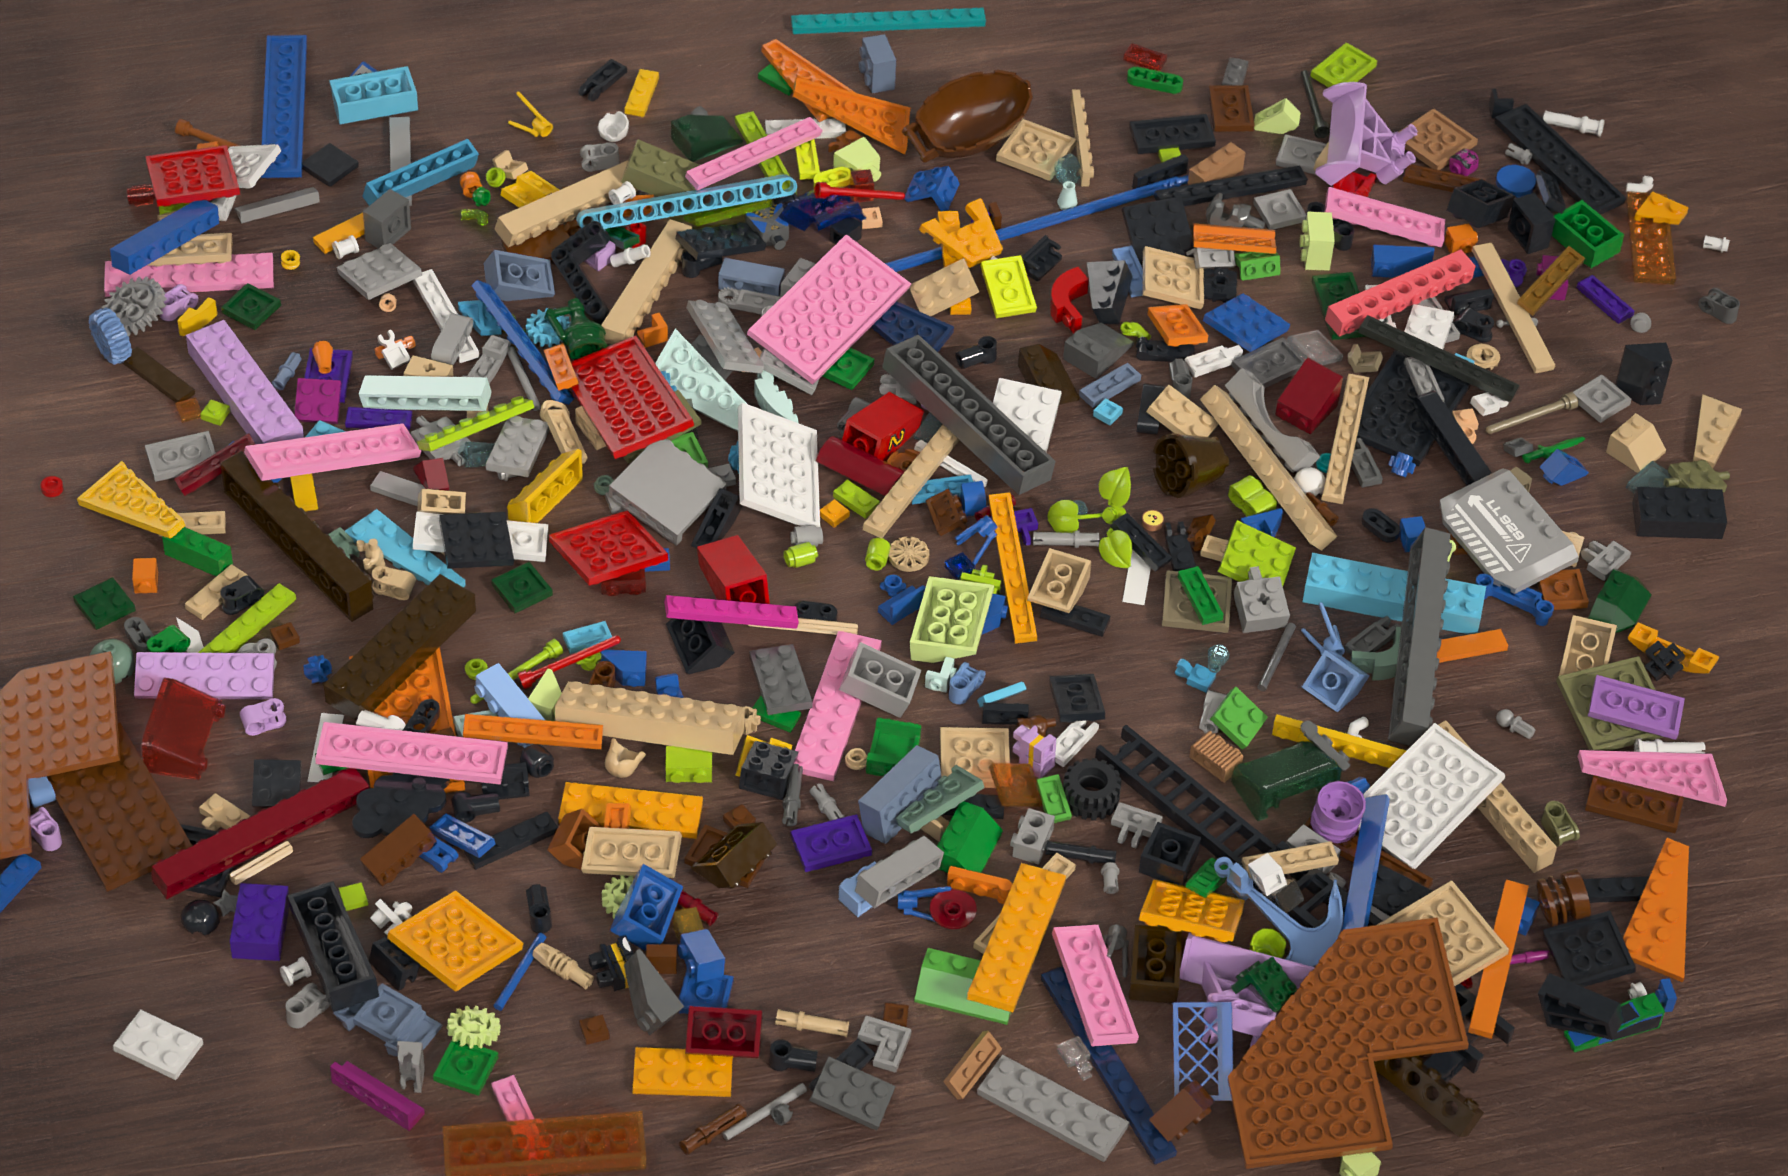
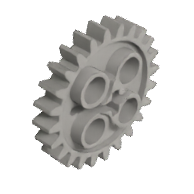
[101,276,167,337]

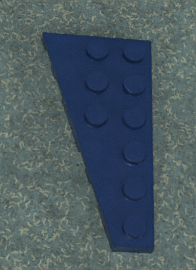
[871,301,954,352]

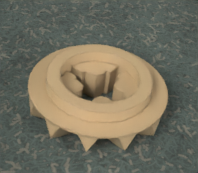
[1466,344,1500,370]

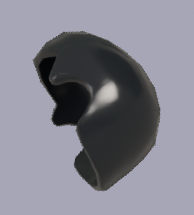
[181,899,220,935]

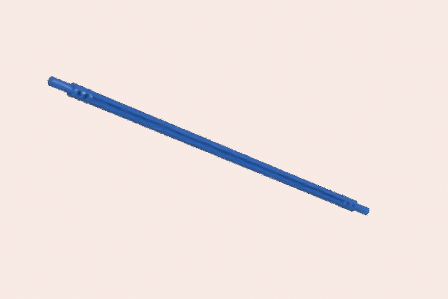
[885,175,1189,272]

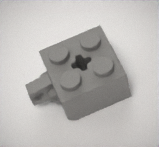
[1234,566,1290,633]

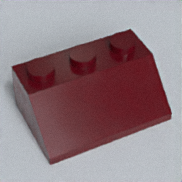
[685,1006,762,1058]

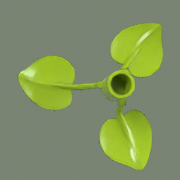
[1047,467,1132,568]

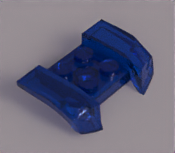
[798,187,867,231]

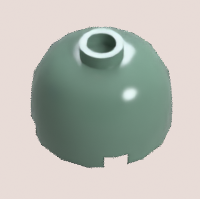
[89,639,135,684]

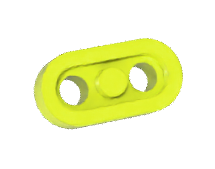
[813,167,852,188]

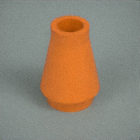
[312,341,333,374]

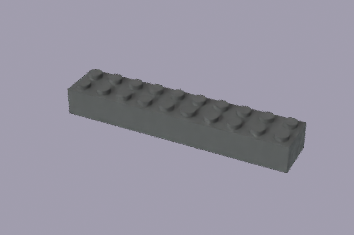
[882,335,1056,495]
[1388,527,1452,746]

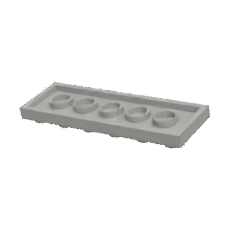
[686,300,764,373]
[977,1055,1129,1162]

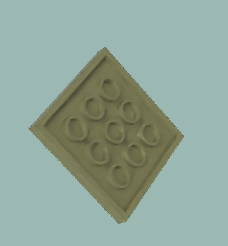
[1556,656,1663,751]

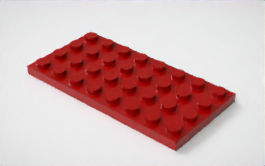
[570,335,695,459]

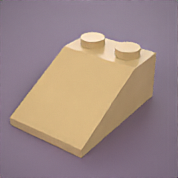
[1027,548,1091,613]
[1559,615,1617,676]

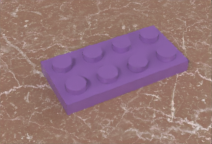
[1588,675,1685,740]

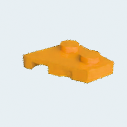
[1634,191,1689,225]

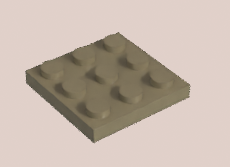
[1162,570,1232,633]

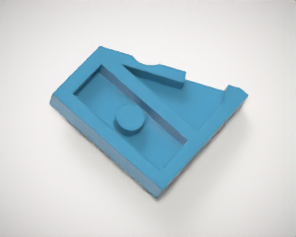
[458,300,502,336]

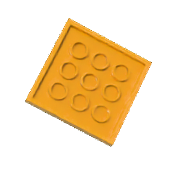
[1139,879,1245,942]
[387,890,523,992]

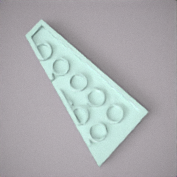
[655,329,747,432]

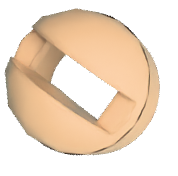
[379,293,396,312]

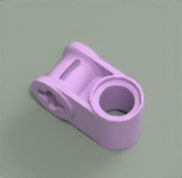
[160,284,199,321]
[240,698,286,736]
[30,807,62,851]

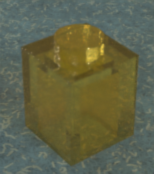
[673,907,704,945]

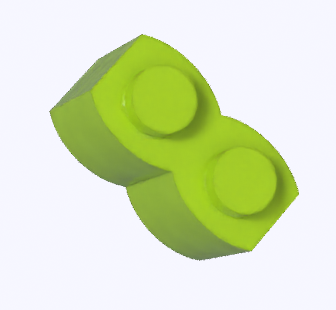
[1228,475,1277,517]

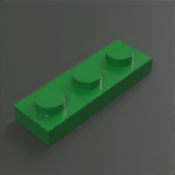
[1177,566,1224,625]

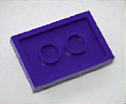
[304,348,353,403]
[791,814,872,872]

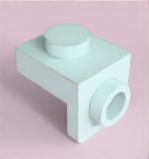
[925,657,957,693]

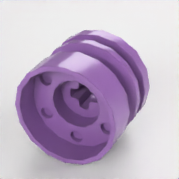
[1311,781,1366,843]

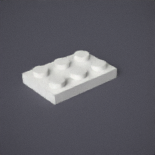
[1399,304,1454,352]
[113,1010,203,1080]

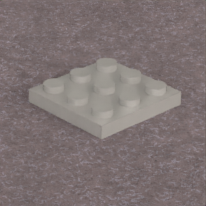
[337,243,422,300]

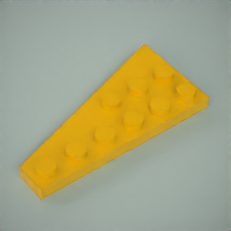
[77,461,185,539]

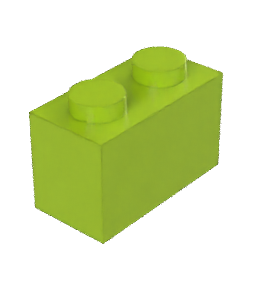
[666,746,712,783]

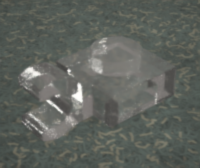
[1057,1036,1093,1081]

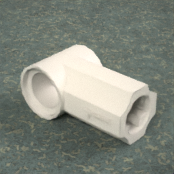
[356,710,406,731]

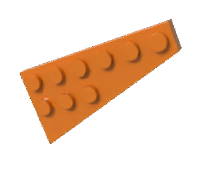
[761,39,856,122]
[793,77,911,154]
[1623,838,1689,982]

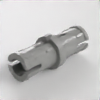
[810,784,845,821]

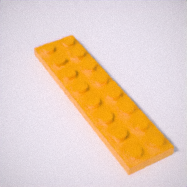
[967,863,1066,1012]

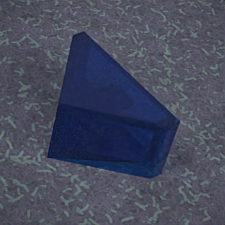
[779,197,816,232]

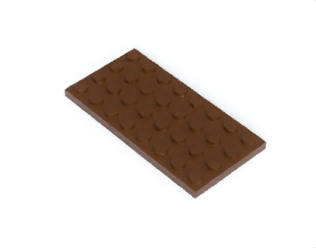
[46,722,192,892]

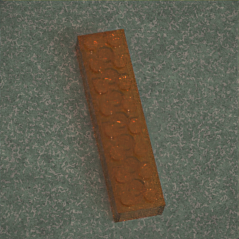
[443,1111,646,1176]

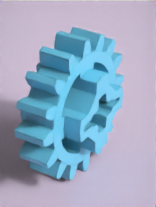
[526,308,570,347]

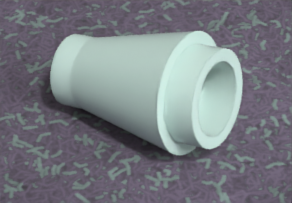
[1057,181,1078,210]

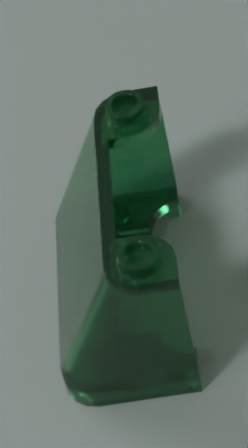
[1231,741,1342,822]

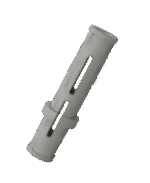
[1033,531,1099,548]

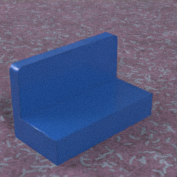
[878,585,926,625]

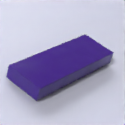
[1576,275,1634,324]
[345,407,412,431]

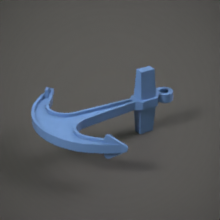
[1214,857,1343,967]

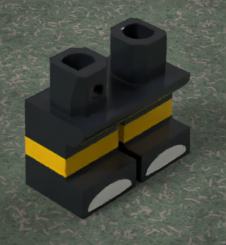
[588,935,633,991]

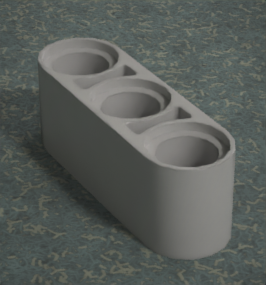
[431,313,473,365]

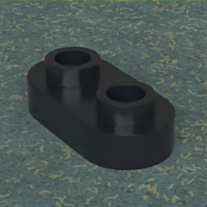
[1361,508,1400,542]
[794,601,838,621]

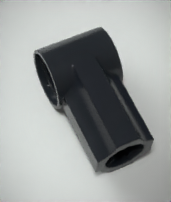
[682,251,723,278]
[955,336,997,369]
[451,792,500,823]
[526,884,552,934]
[769,1039,818,1072]

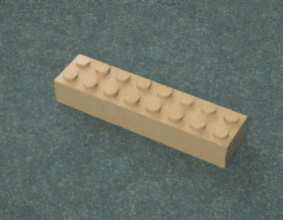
[555,681,745,755]

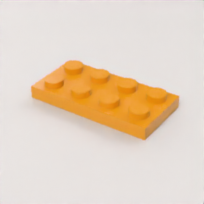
[633,1047,733,1097]

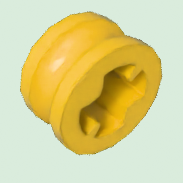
[281,250,300,270]

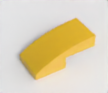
[177,297,217,336]

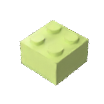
[1300,212,1335,270]

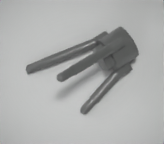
[1103,925,1129,978]

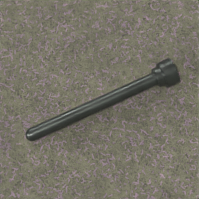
[1301,70,1330,138]

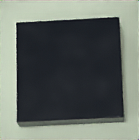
[302,143,359,187]

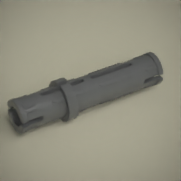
[782,764,803,826]

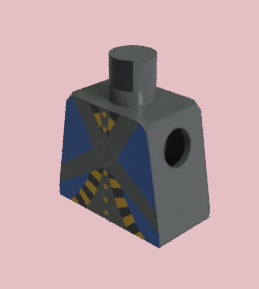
[745,204,789,250]

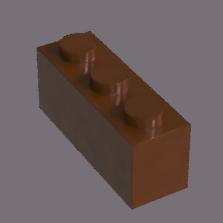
[360,814,436,887]

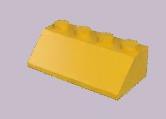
[507,449,583,523]

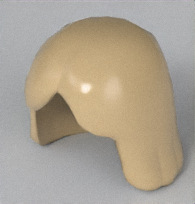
[604,738,646,778]

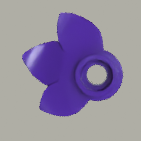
[1501,259,1527,287]

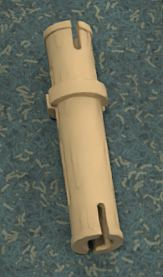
[775,1009,850,1037]

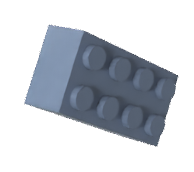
[858,745,942,844]

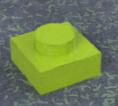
[201,400,231,426]

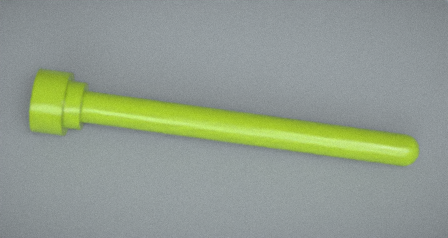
[470,639,564,704]

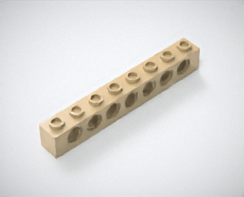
[1438,721,1557,873]

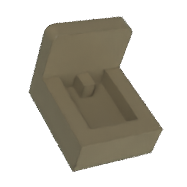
[1348,344,1383,373]

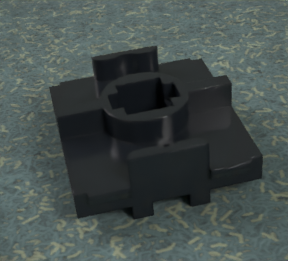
[1204,266,1237,303]

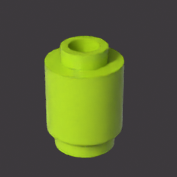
[865,538,891,571]
[784,542,818,568]

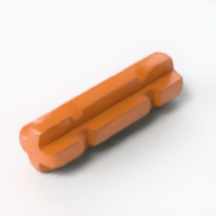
[375,336,416,359]

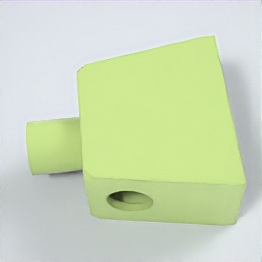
[834,137,881,182]

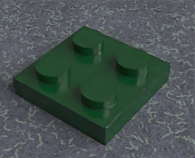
[221,283,281,330]
[491,562,553,614]
[73,577,136,630]

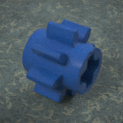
[1388,452,1416,478]
[304,655,332,684]

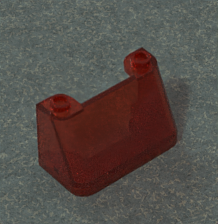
[141,677,226,780]

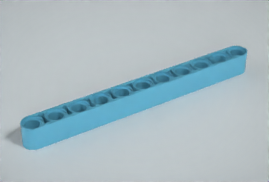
[576,174,797,229]

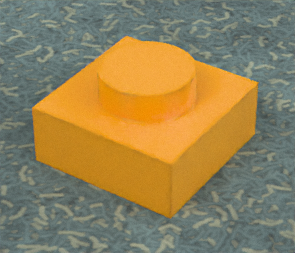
[820,499,850,528]

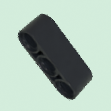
[1306,202,1355,251]
[1136,383,1165,435]

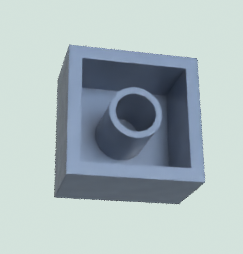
[859,34,896,93]

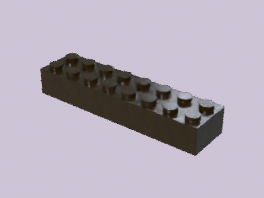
[323,574,476,721]

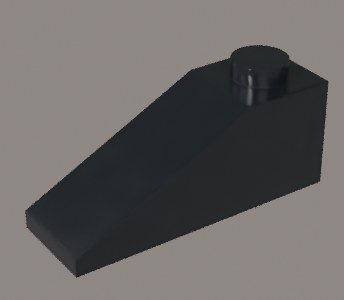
[691,488,743,549]

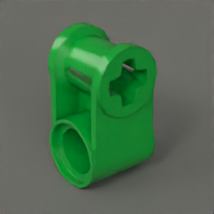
[147,625,191,653]

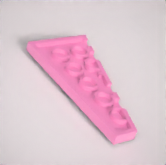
[1578,750,1727,807]

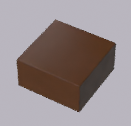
[646,944,677,974]

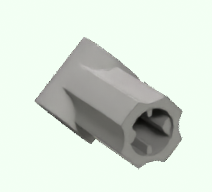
[1199,690,1227,733]

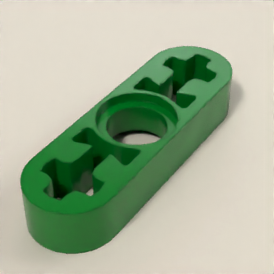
[1127,67,1183,94]

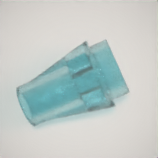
[1207,644,1229,673]

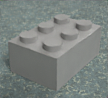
[839,642,921,718]

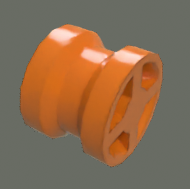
[459,172,483,198]

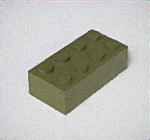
[621,139,707,213]

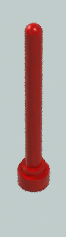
[814,182,905,200]
[517,635,621,690]

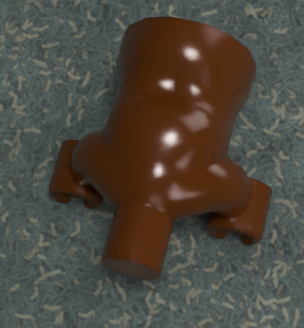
[1017,715,1056,738]

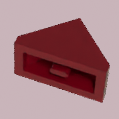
[413,458,449,491]

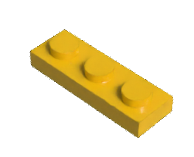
[625,69,659,117]

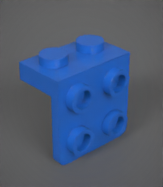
[904,166,960,211]

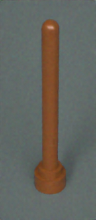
[175,119,241,149]

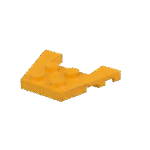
[919,198,1003,268]

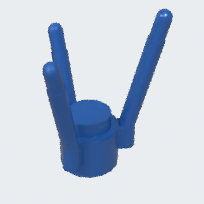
[955,515,998,570]
[898,886,951,922]

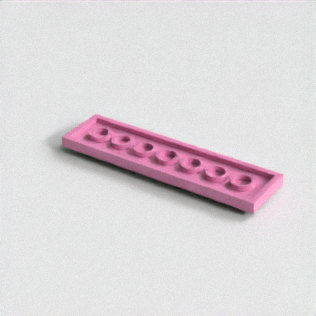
[104,253,274,297]
[244,424,421,481]
[794,631,882,782]
[315,722,508,784]

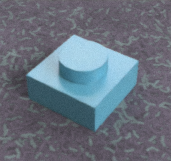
[1093,398,1123,425]

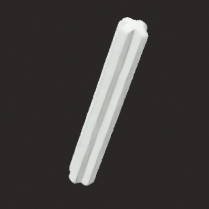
[914,440,988,487]

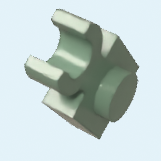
[328,527,360,559]

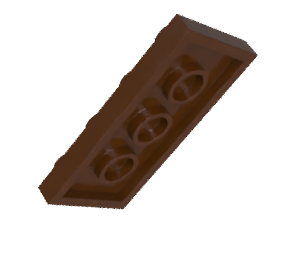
[1585,775,1684,834]

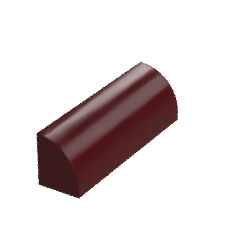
[816,436,905,496]

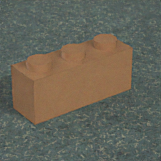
[1188,142,1245,185]

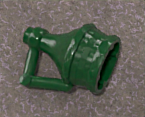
[544,298,608,360]

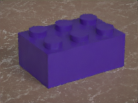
[230,883,290,961]

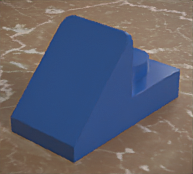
[1241,509,1283,537]

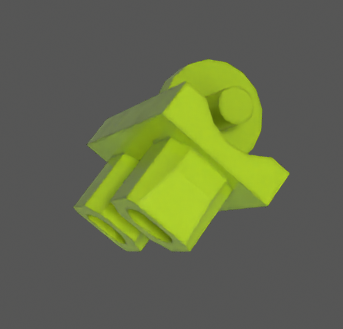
[961,565,1001,594]

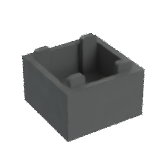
[363,189,411,248]

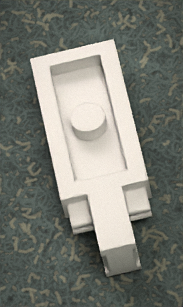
[1185,345,1243,378]

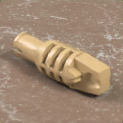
[533,943,594,989]

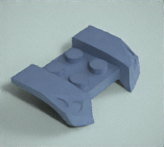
[333,983,442,1056]

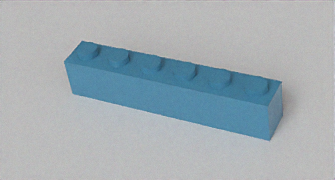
[362,139,479,206]

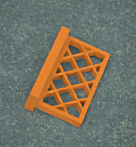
[1192,223,1276,254]

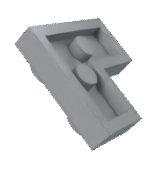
[858,1016,912,1073]

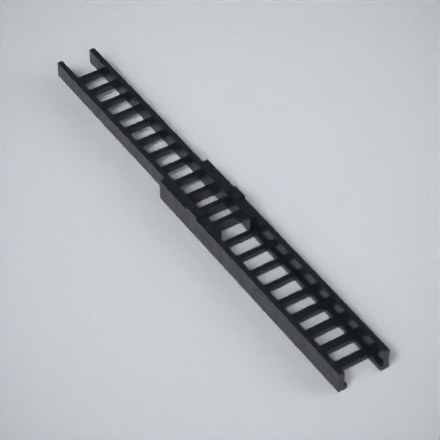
[1095,725,1515,1074]

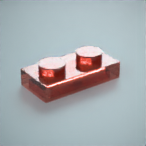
[1123,43,1167,71]

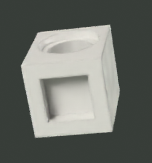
[1248,853,1287,896]

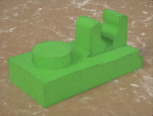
[1036,774,1072,823]

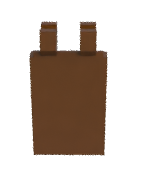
[501,220,580,263]

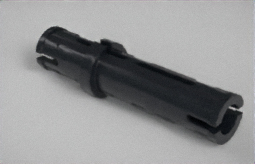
[1045,840,1117,864]

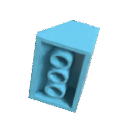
[329,66,418,124]

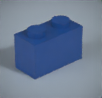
[677,929,725,982]

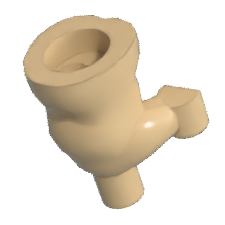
[356,539,385,574]

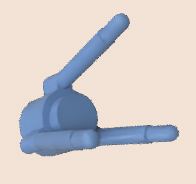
[1301,602,1345,656]

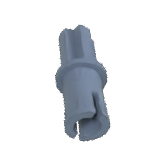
[272,352,302,390]

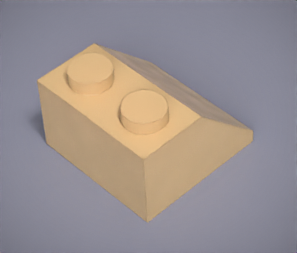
[1606,413,1666,474]

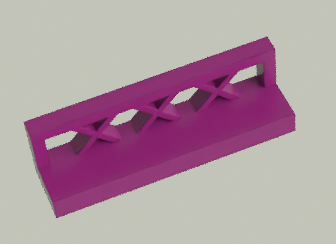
[330,1061,425,1131]

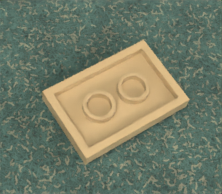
[910,258,979,316]
[1146,385,1218,437]

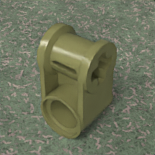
[1541,801,1580,847]

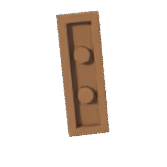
[943,1031,1002,1099]

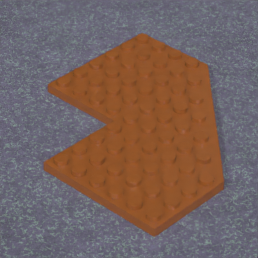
[0,651,120,859]
[1228,917,1469,1169]

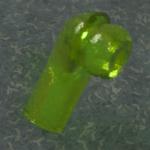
[461,209,489,225]

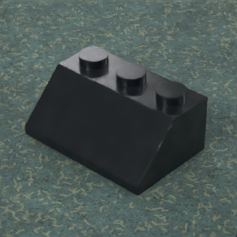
[1615,342,1673,405]
[666,596,735,675]

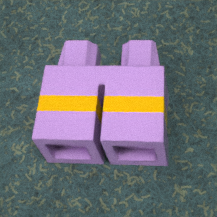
[1013,725,1056,779]

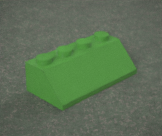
[914,948,1011,1025]

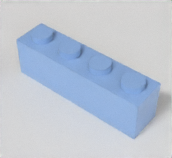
[474,663,545,748]

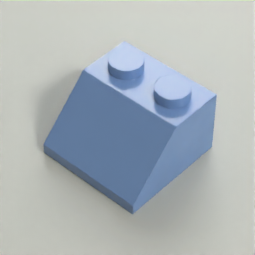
[1302,650,1369,712]

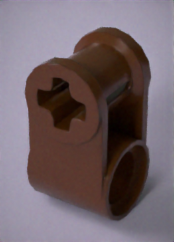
[588,661,616,688]

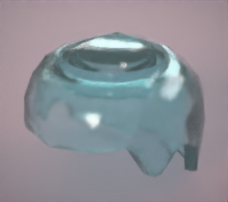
[1054,154,1081,185]

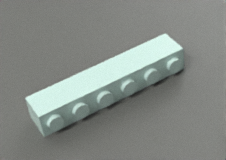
[359,376,492,411]

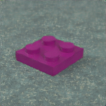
[294,378,342,424]

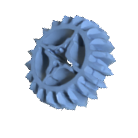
[88,308,132,365]

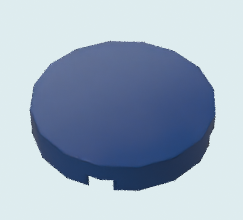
[1496,165,1536,197]

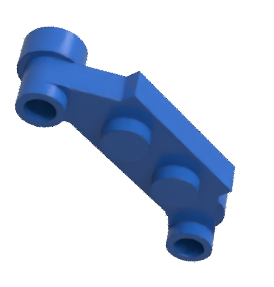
[1475,574,1554,626]

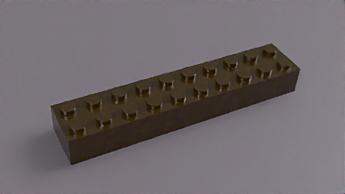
[220,451,374,622]

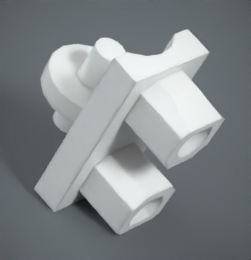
[370,899,412,936]

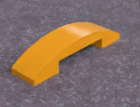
[1628,622,1719,674]

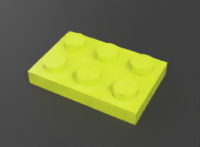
[980,255,1037,318]

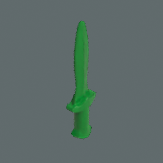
[1522,437,1585,463]

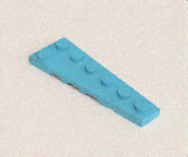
[345,509,466,587]

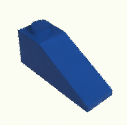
[1371,245,1435,278]

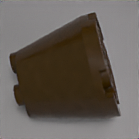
[1153,433,1229,499]

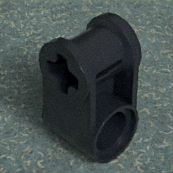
[1453,308,1495,343]
[220,575,264,615]

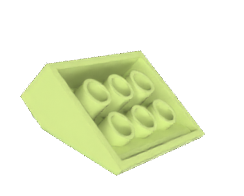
[910,576,994,663]

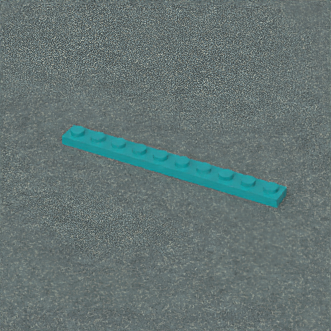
[791,8,986,34]

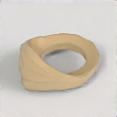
[540,400,570,422]

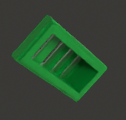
[1185,858,1228,898]

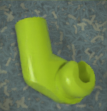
[1120,322,1151,340]

